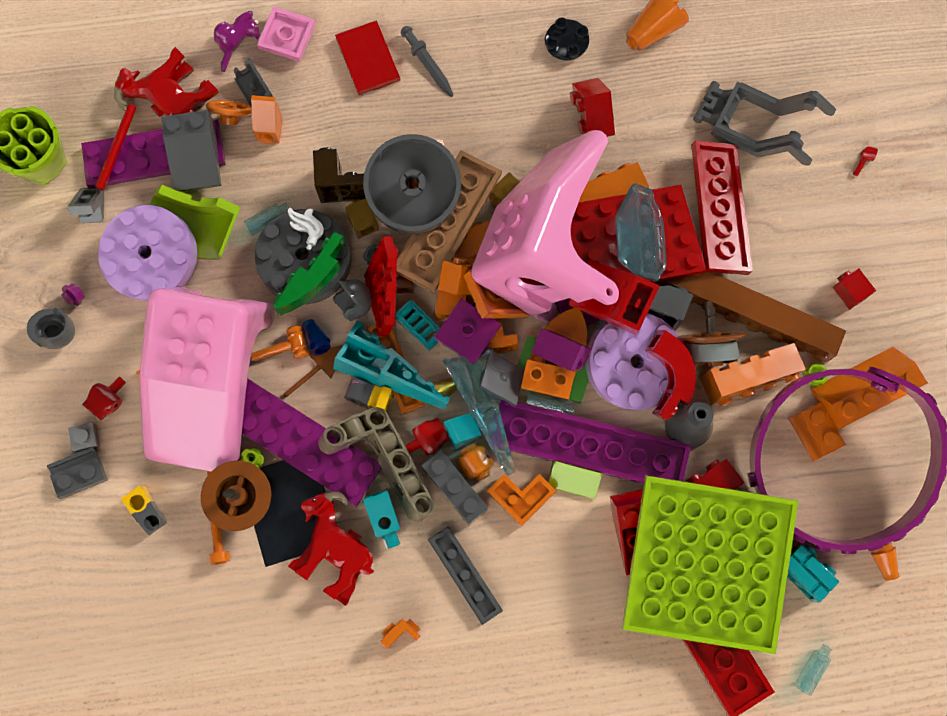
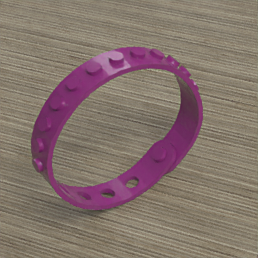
[747,366,947,554]

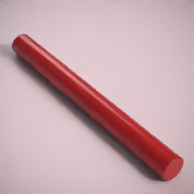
[95,104,137,191]

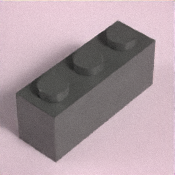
[422,450,488,526]

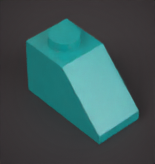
[444,413,483,451]

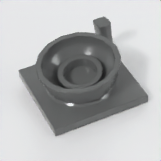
[479,348,525,406]

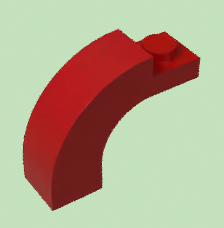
[645,330,696,420]

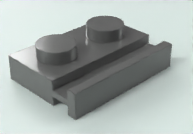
[47,447,108,499]

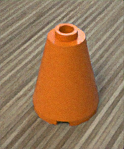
[626,0,689,51]

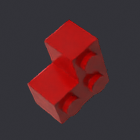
[570,78,615,137]

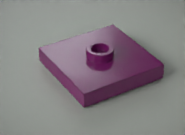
[434,298,502,365]

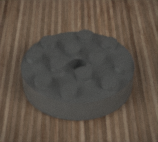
[363,134,461,234]
[255,209,351,304]

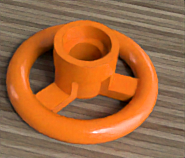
[206,100,252,125]

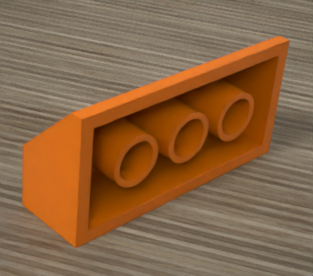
[810,347,928,430]

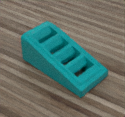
[395,299,440,351]

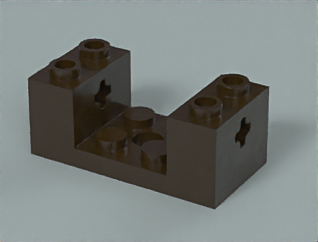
[313,147,412,203]

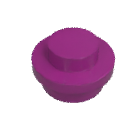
[61,283,84,306]

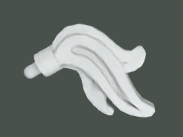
[288,208,324,250]

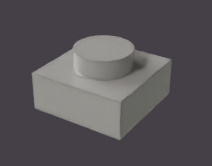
[68,422,99,453]

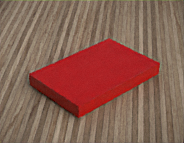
[335,20,400,96]

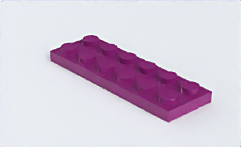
[81,120,226,188]

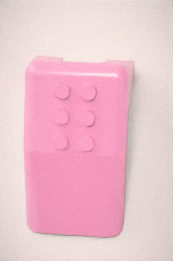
[471,130,619,322]
[140,287,275,471]

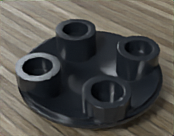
[545,17,589,61]

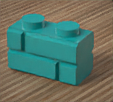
[787,544,839,603]

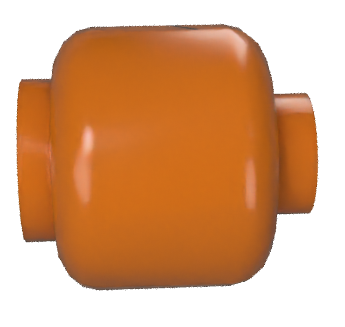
[457,443,494,482]

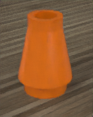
[870,542,900,581]

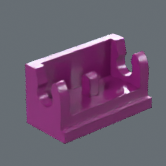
[531,328,592,372]

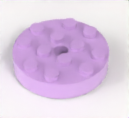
[98,205,197,301]
[585,314,678,410]

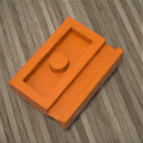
[789,402,846,461]

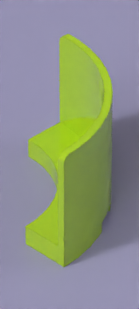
[149,185,241,260]

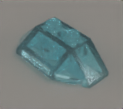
[616,183,667,282]

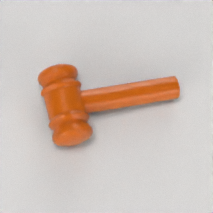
[251,325,310,362]

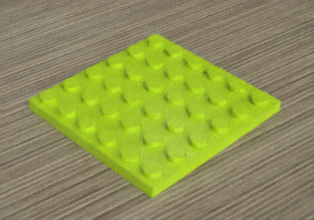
[622,475,798,654]

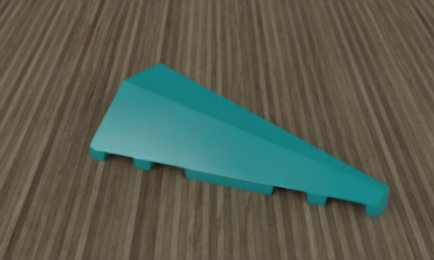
[333,320,450,410]

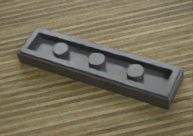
[428,526,503,625]

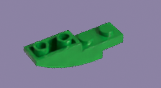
[273,232,345,316]

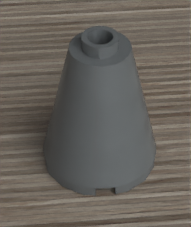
[665,401,713,448]

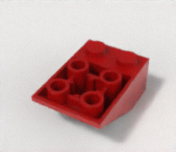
[568,260,660,335]
[610,489,643,576]

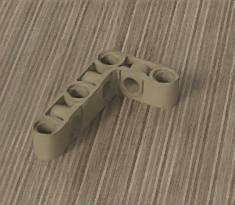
[318,407,434,522]

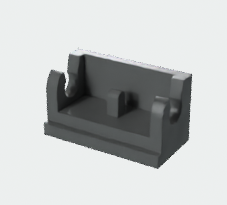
[234,58,273,107]

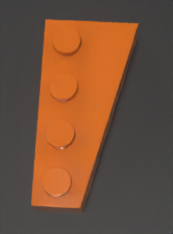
[700,343,806,407]

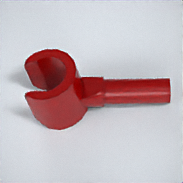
[853,146,878,176]

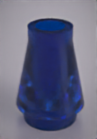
[301,319,331,356]

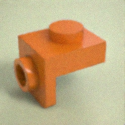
[380,618,421,649]

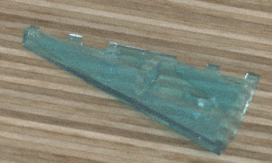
[442,357,515,476]

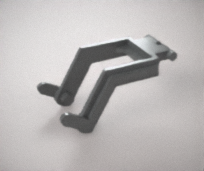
[693,81,836,166]

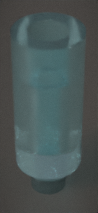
[244,202,289,236]
[526,390,575,414]
[794,644,832,696]

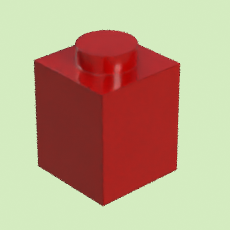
[832,268,876,310]

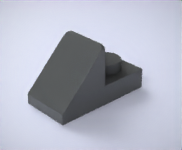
[67,188,104,223]

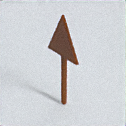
[284,344,344,397]

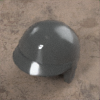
[333,279,373,321]
[27,307,75,350]

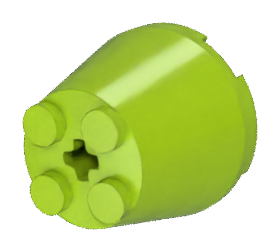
[0,106,67,185]

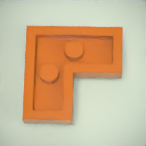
[487,474,557,527]

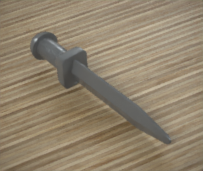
[401,26,453,97]

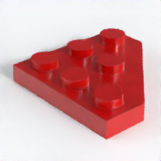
[364,236,398,337]

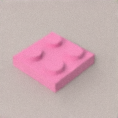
[257,7,316,62]

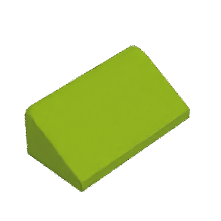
[548,461,602,499]

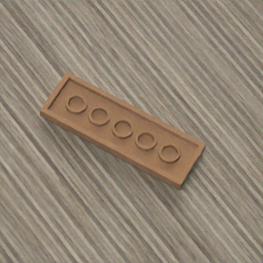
[397,150,502,293]

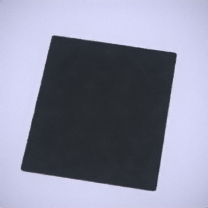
[254,460,326,567]

